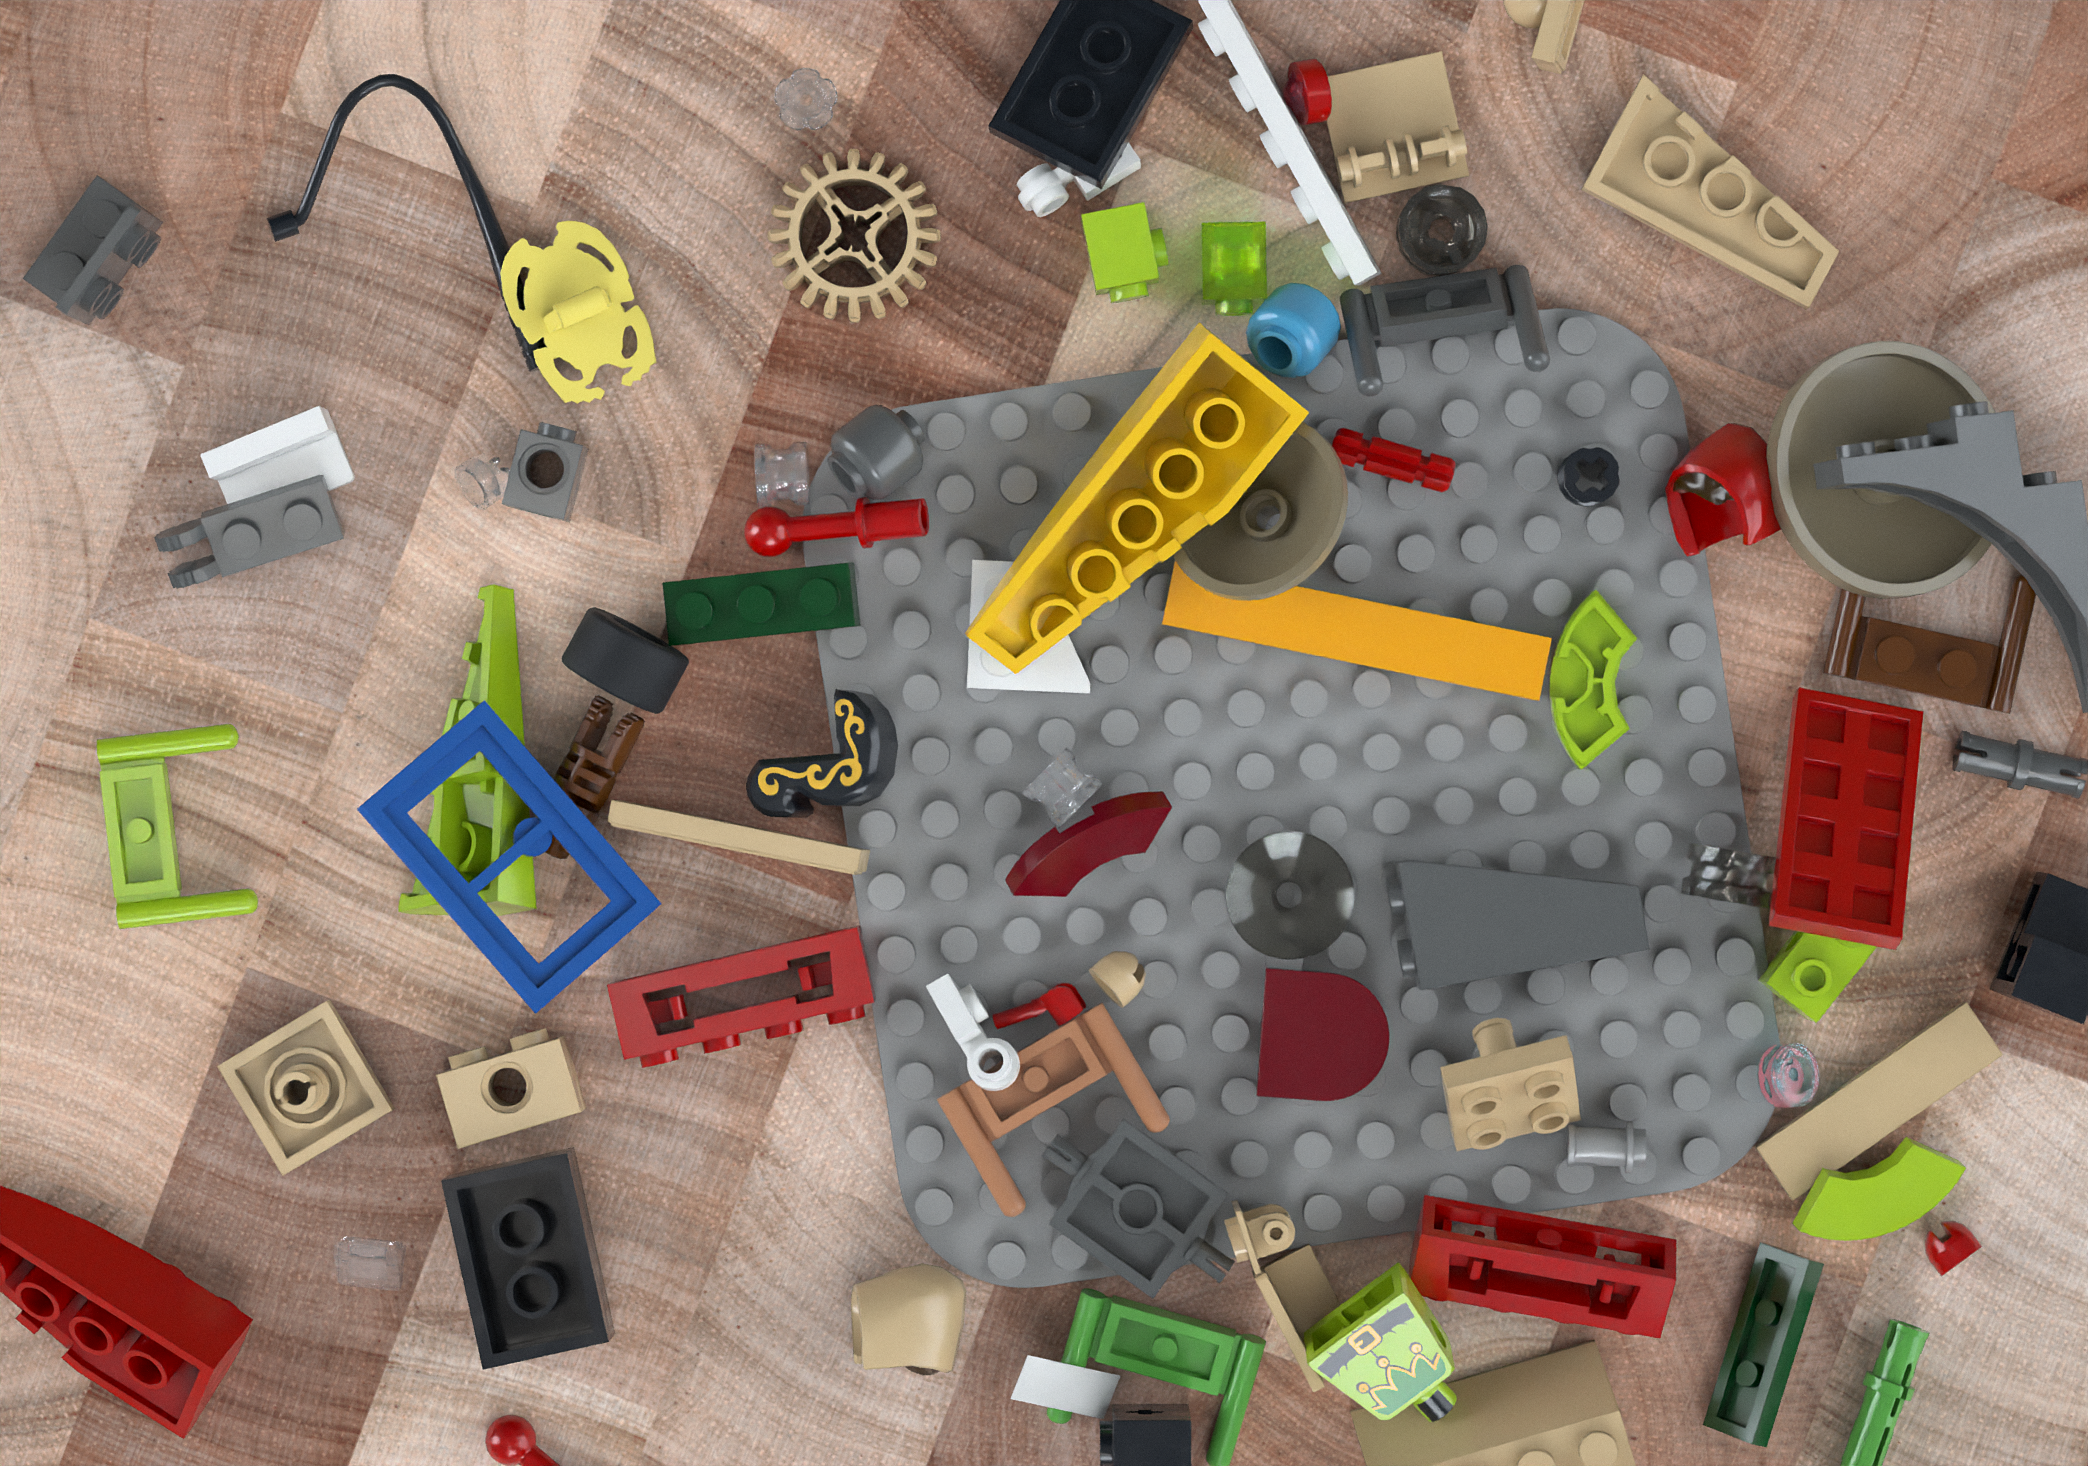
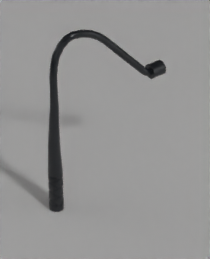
[267,74,547,372]

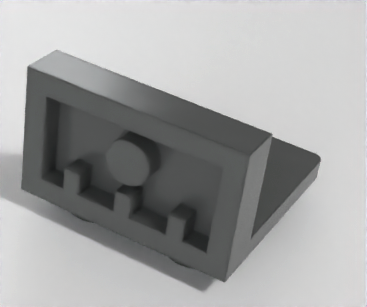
[23,175,163,325]

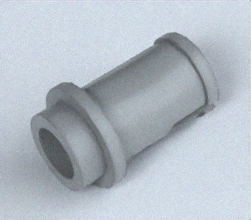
[1567,1122,1646,1173]

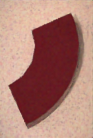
[1005,791,1172,897]

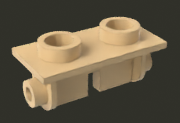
[1224,1200,1295,1275]

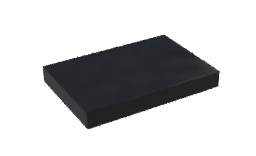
[988,0,1193,189]

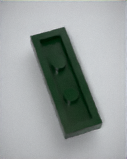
[662,562,860,646]
[1703,1242,1824,1447]

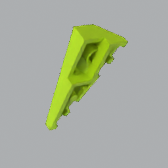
[398,584,537,916]

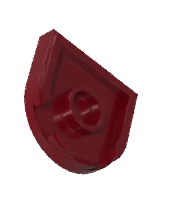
[1256,967,1390,1101]

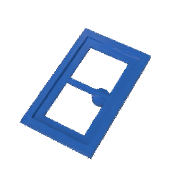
[357,700,661,1014]

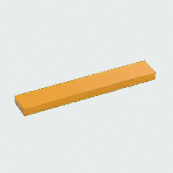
[1162,561,1552,701]

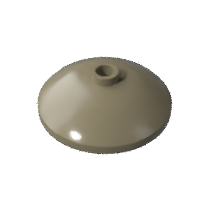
[1173,422,1348,601]

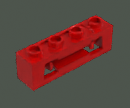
[607,925,876,1068]
[1409,1195,1677,1339]

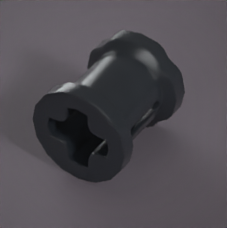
[1557,447,1620,507]

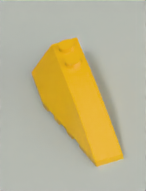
[965,322,1309,674]

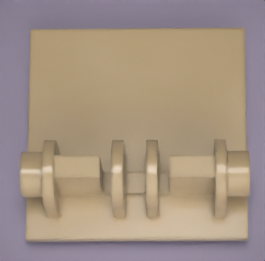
[1326,51,1469,204]

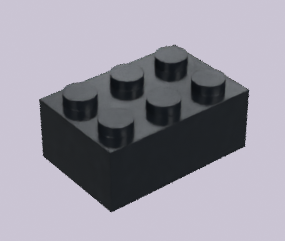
[441,1147,615,1370]

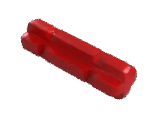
[1331,428,1455,492]

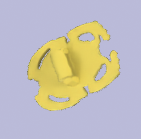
[500,221,657,404]

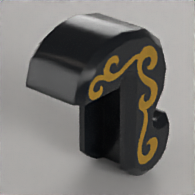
[746,689,898,818]

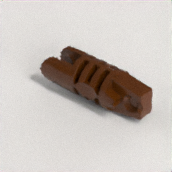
[545,695,645,859]

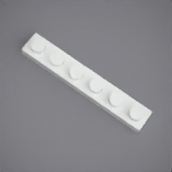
[1185,0,1381,286]

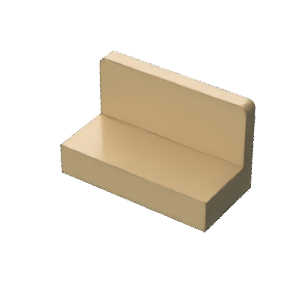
[1252,1244,1341,1393]

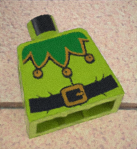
[1304,1262,1457,1422]

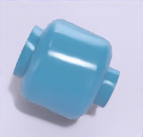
[1246,283,1341,378]

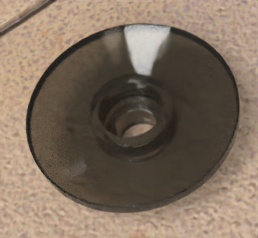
[1226,831,1354,960]

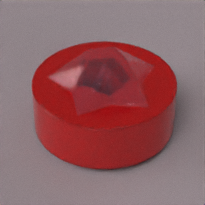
[1283,58,1332,126]

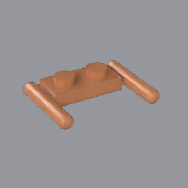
[936,1002,1170,1217]

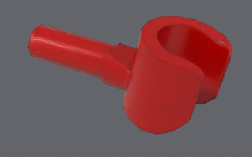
[992,982,1086,1030]

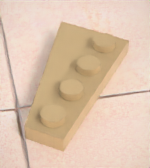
[1581,74,1839,310]

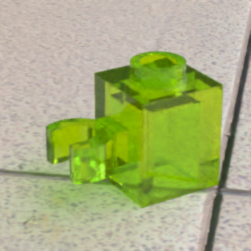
[1200,221,1267,316]

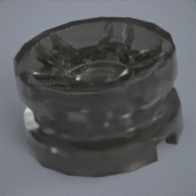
[1395,183,1488,277]
[1680,843,1776,909]

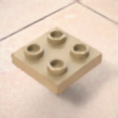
[217,1000,395,1176]
[1440,1018,1581,1151]

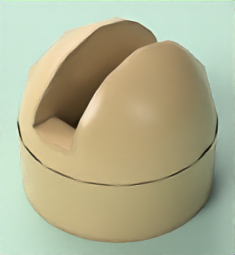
[1089,951,1146,1008]

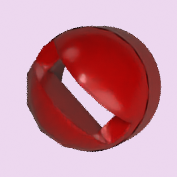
[1925,1221,1982,1277]

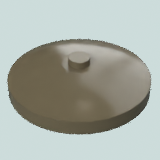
[1766,341,1996,599]

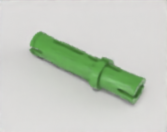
[1840,1319,1930,1466]

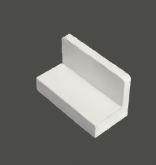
[200,406,355,504]

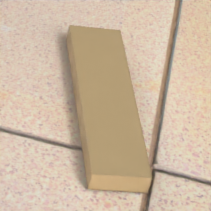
[607,800,870,875]
[1754,1001,2003,1200]

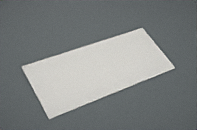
[1011,1355,1120,1419]

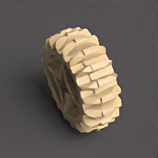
[768,149,941,323]

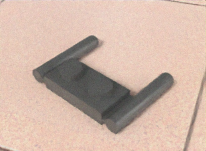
[1340,265,1550,396]

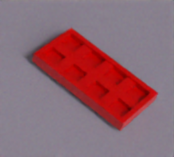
[1769,687,1924,950]

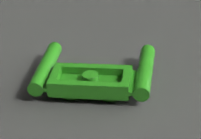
[1047,1288,1266,1466]

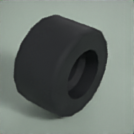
[562,607,689,714]

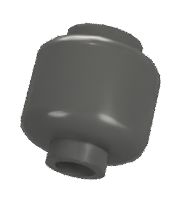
[827,405,925,500]

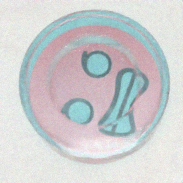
[1757,1043,1820,1108]

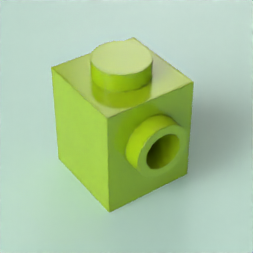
[1081,202,1169,303]

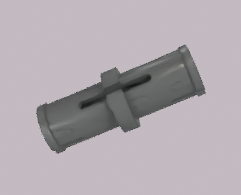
[1952,730,2088,799]

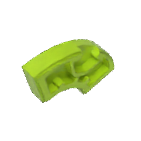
[1549,590,1637,770]
[1792,1137,1966,1241]

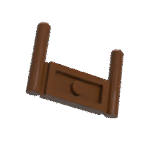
[1823,574,2036,714]

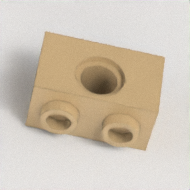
[436,1028,587,1149]

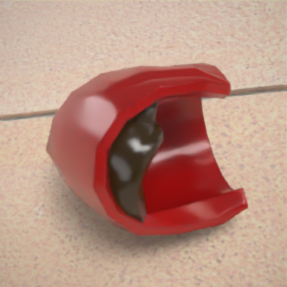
[1665,423,1781,556]

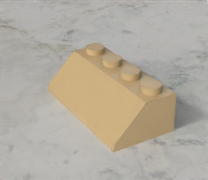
[1350,1340,1636,1466]

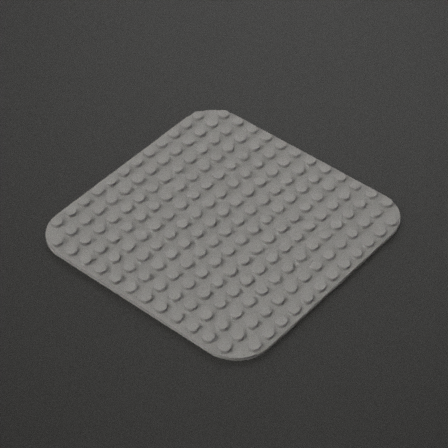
[803,308,1782,1288]

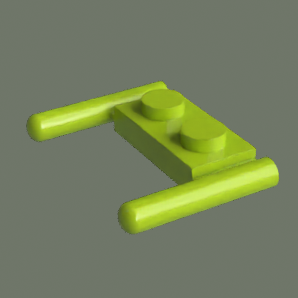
[97,724,258,929]

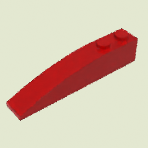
[0,1186,253,1439]

